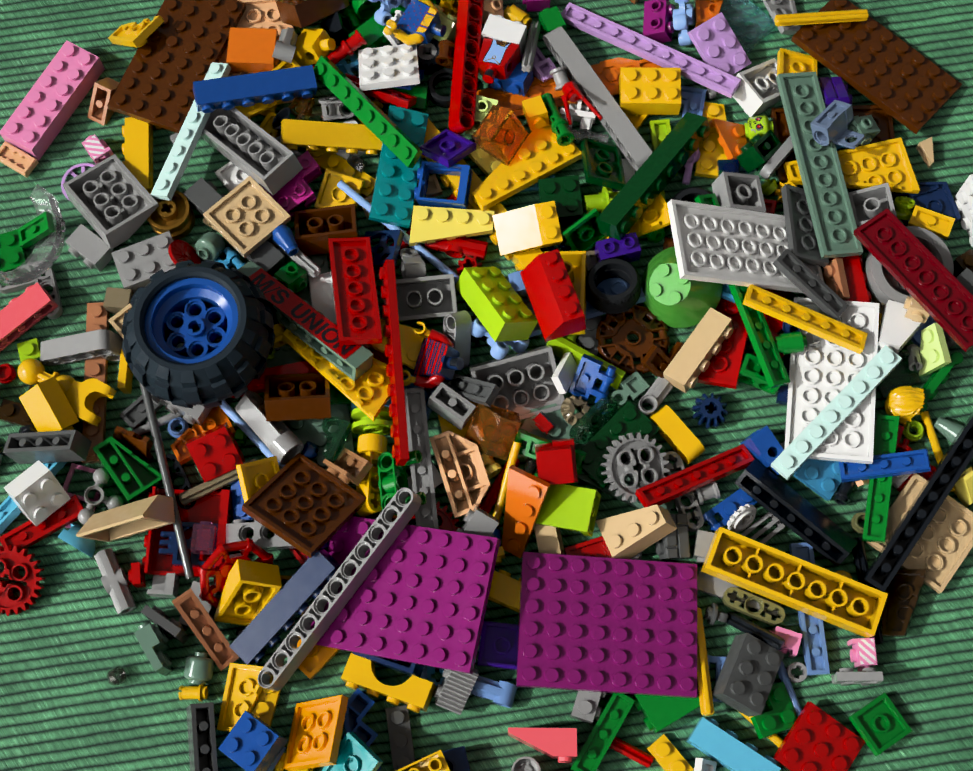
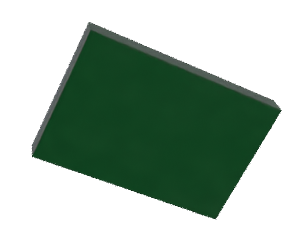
[580,137,626,190]

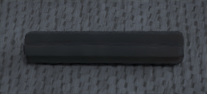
[726,612,785,650]

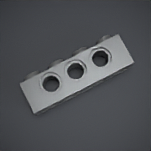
[226,519,296,552]

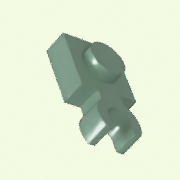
[611,371,650,407]

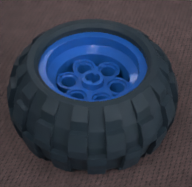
[122,260,275,409]

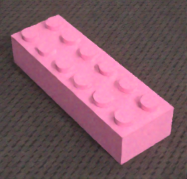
[0,40,105,161]

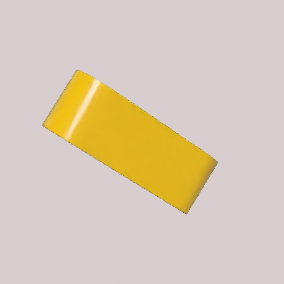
[649,405,705,464]

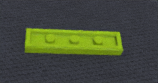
[547,337,626,389]

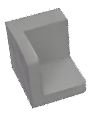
[147,573,180,598]

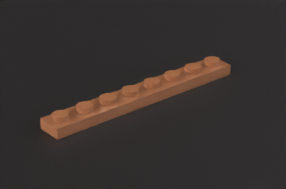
[81,302,109,464]

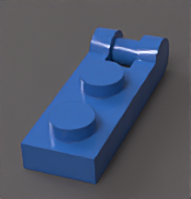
[703,488,758,533]

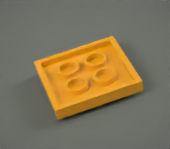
[283,695,348,771]

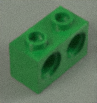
[739,353,787,395]

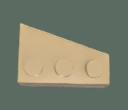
[596,504,677,559]

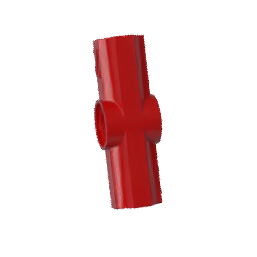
[425,236,488,261]

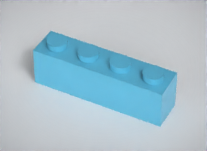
[686,717,781,771]

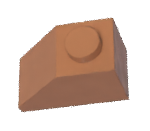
[87,77,119,126]

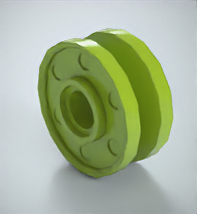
[351,406,393,435]

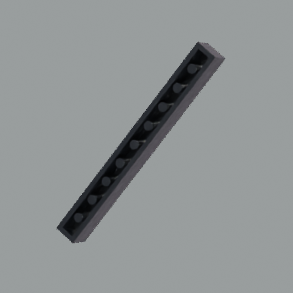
[860,412,973,592]

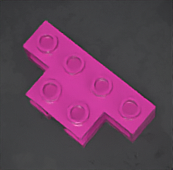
[259,151,322,219]

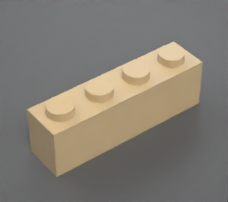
[663,307,734,393]

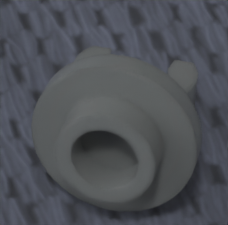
[704,603,728,625]

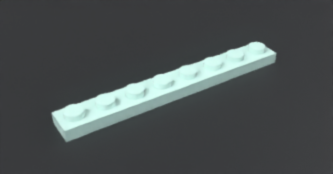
[151,62,231,201]
[771,345,902,480]

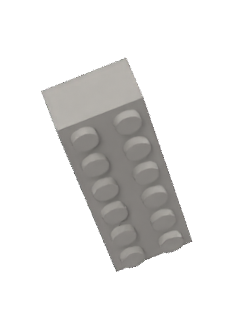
[201,107,303,195]

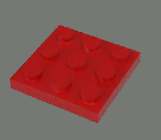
[773,702,865,771]

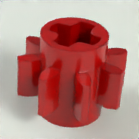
[457,255,482,274]

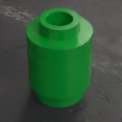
[775,331,807,355]

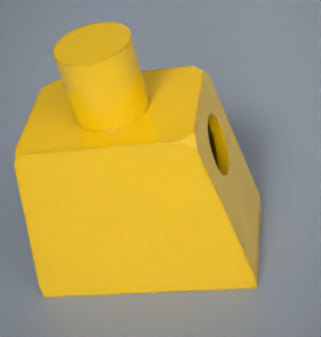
[293,29,336,66]

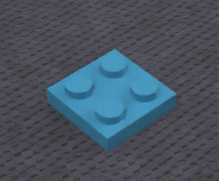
[793,459,842,501]

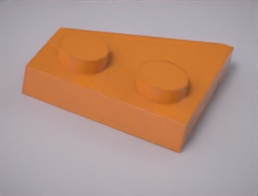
[709,119,747,163]

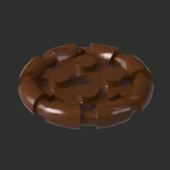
[596,304,670,375]

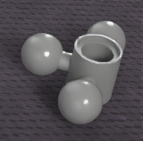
[78,468,124,525]

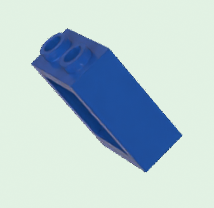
[414,161,473,209]

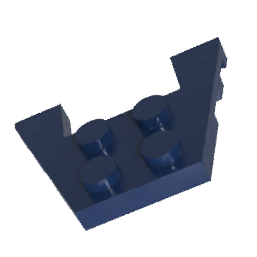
[891,182,961,225]

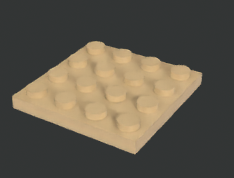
[866,473,973,594]

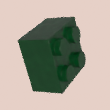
[537,175,583,223]

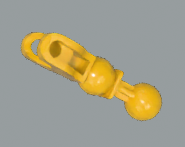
[17,358,117,427]

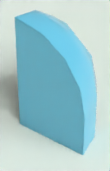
[58,523,95,557]

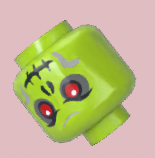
[744,115,774,140]

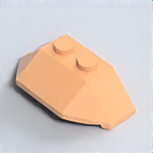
[429,431,491,518]

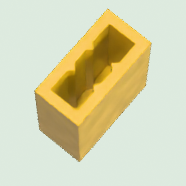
[19,376,79,432]

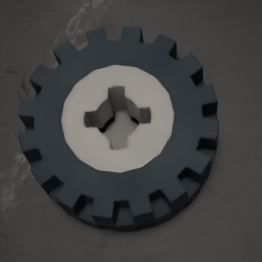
[417,38,443,74]

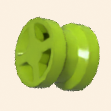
[894,196,915,220]

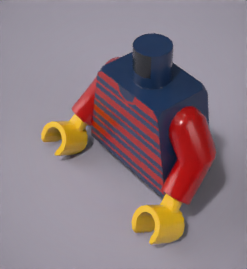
[403,322,464,389]

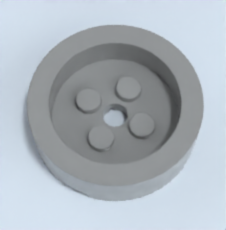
[864,226,954,305]

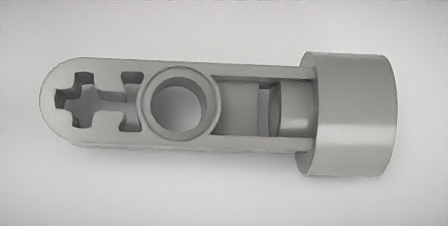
[235,390,304,465]

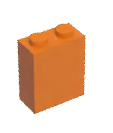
[226,27,281,73]

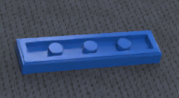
[839,449,931,483]

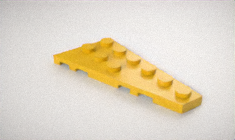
[472,118,582,211]
[784,137,920,194]
[283,329,404,422]

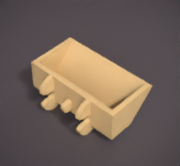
[76,494,175,542]

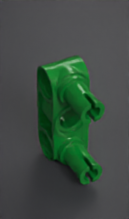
[377,450,427,516]

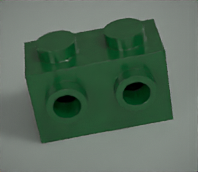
[736,129,782,173]

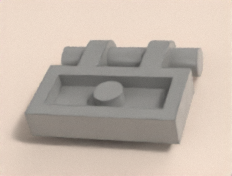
[831,668,884,686]

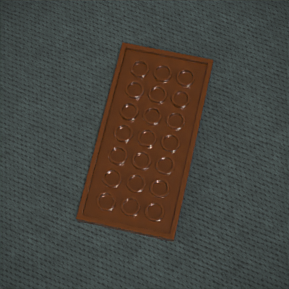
[107,0,246,133]
[791,0,962,134]

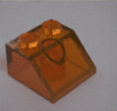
[472,105,529,166]
[464,404,521,460]

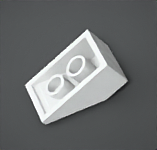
[732,58,781,117]

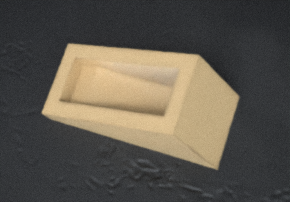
[916,137,934,168]

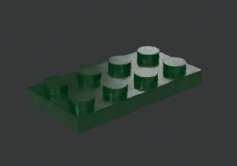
[581,401,660,490]

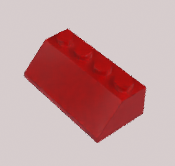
[520,249,586,342]

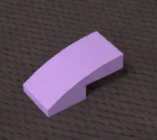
[521,47,557,83]

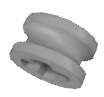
[786,662,807,683]

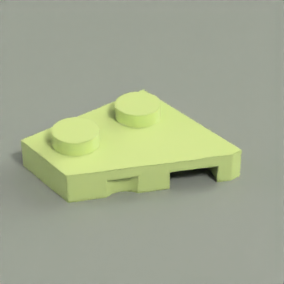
[919,323,952,376]

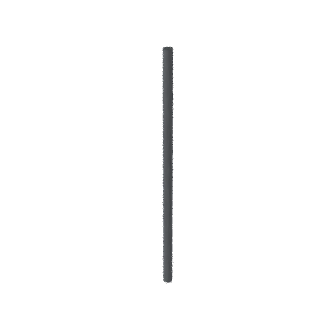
[139,382,195,579]

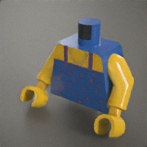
[384,0,446,46]

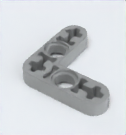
[0,262,63,319]

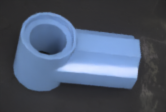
[471,676,518,708]

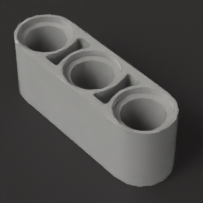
[443,310,472,371]

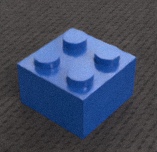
[218,710,288,771]

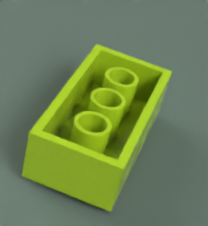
[455,266,538,342]

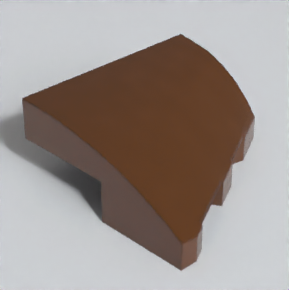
[113,426,154,464]

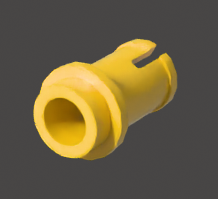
[178,684,208,702]

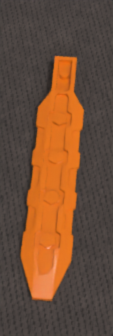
[448,57,663,118]

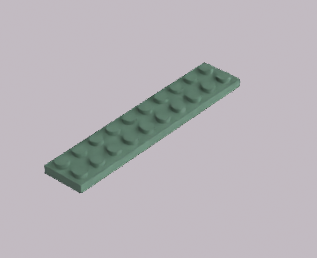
[776,71,863,259]

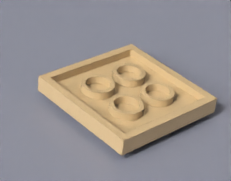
[203,176,291,258]

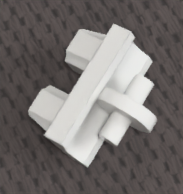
[560,99,596,133]

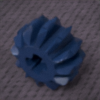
[692,393,728,429]

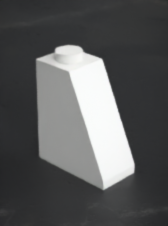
[877,300,924,354]

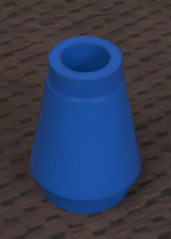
[272,225,299,256]

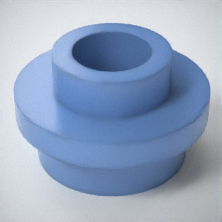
[168,417,189,438]

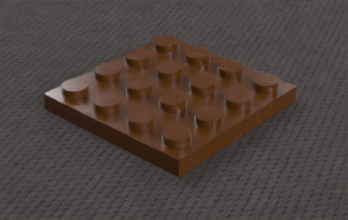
[242,453,366,558]

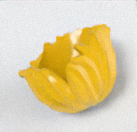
[885,386,925,427]

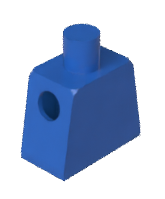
[740,425,784,475]

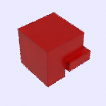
[535,438,578,485]

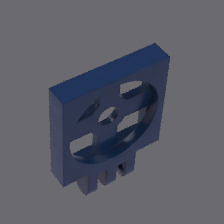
[364,230,404,270]
[158,522,218,568]

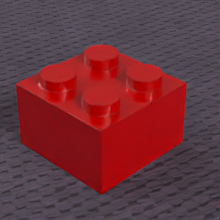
[186,422,245,483]

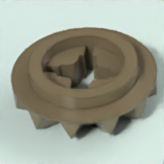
[561,395,593,427]

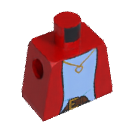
[478,38,521,84]

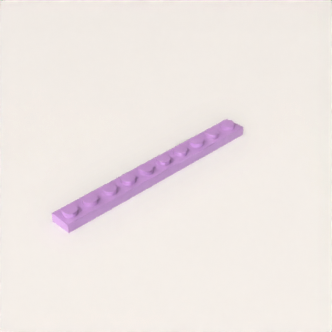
[561,2,741,98]

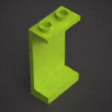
[536,484,601,537]

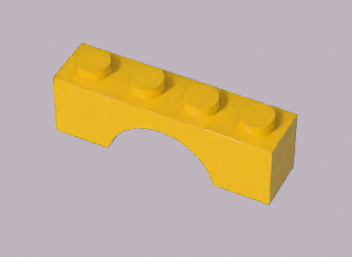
[341,653,436,713]

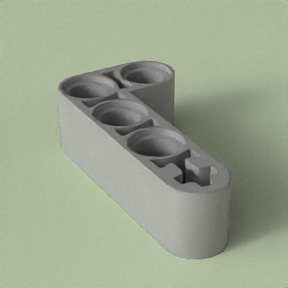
[40,329,124,366]

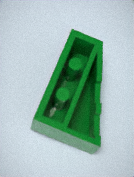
[93,436,163,503]

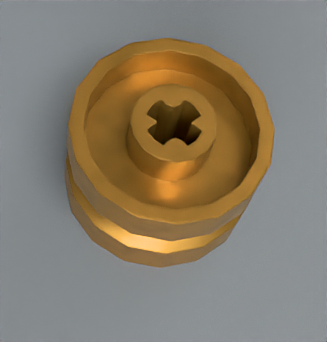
[147,190,195,240]

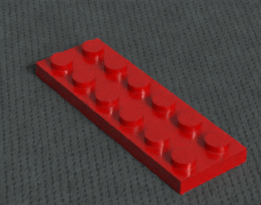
[328,237,383,346]

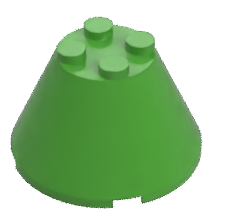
[641,246,723,328]

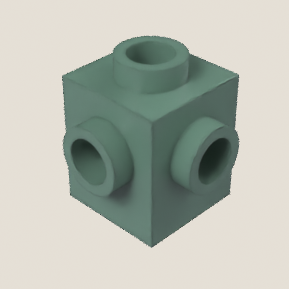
[847,115,880,146]

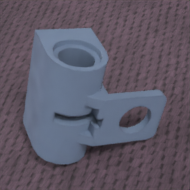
[810,100,865,149]

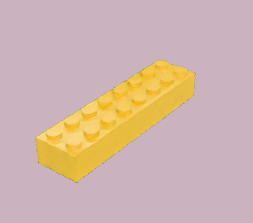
[701,527,888,638]

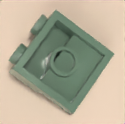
[134,621,172,676]

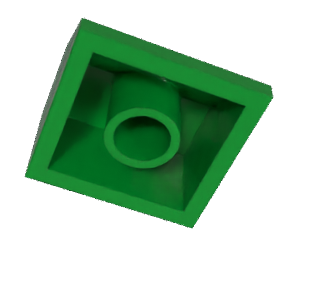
[561,208,608,252]

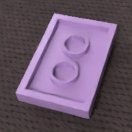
[687,12,751,75]

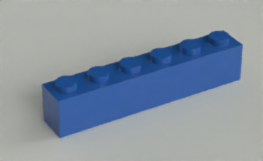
[193,65,318,113]

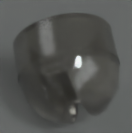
[107,666,127,686]

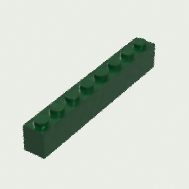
[596,112,711,240]

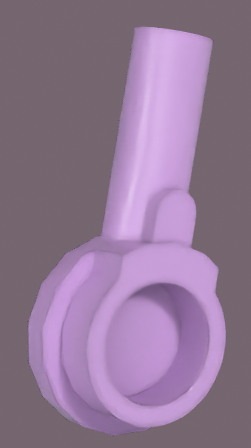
[682,147,700,185]

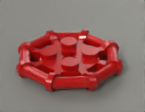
[197,538,274,609]

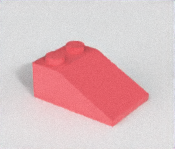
[508,727,577,763]

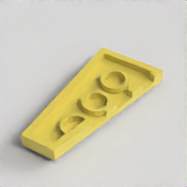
[409,205,495,246]

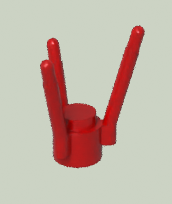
[561,81,603,125]

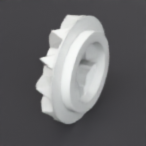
[727,503,757,533]

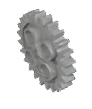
[601,433,670,503]

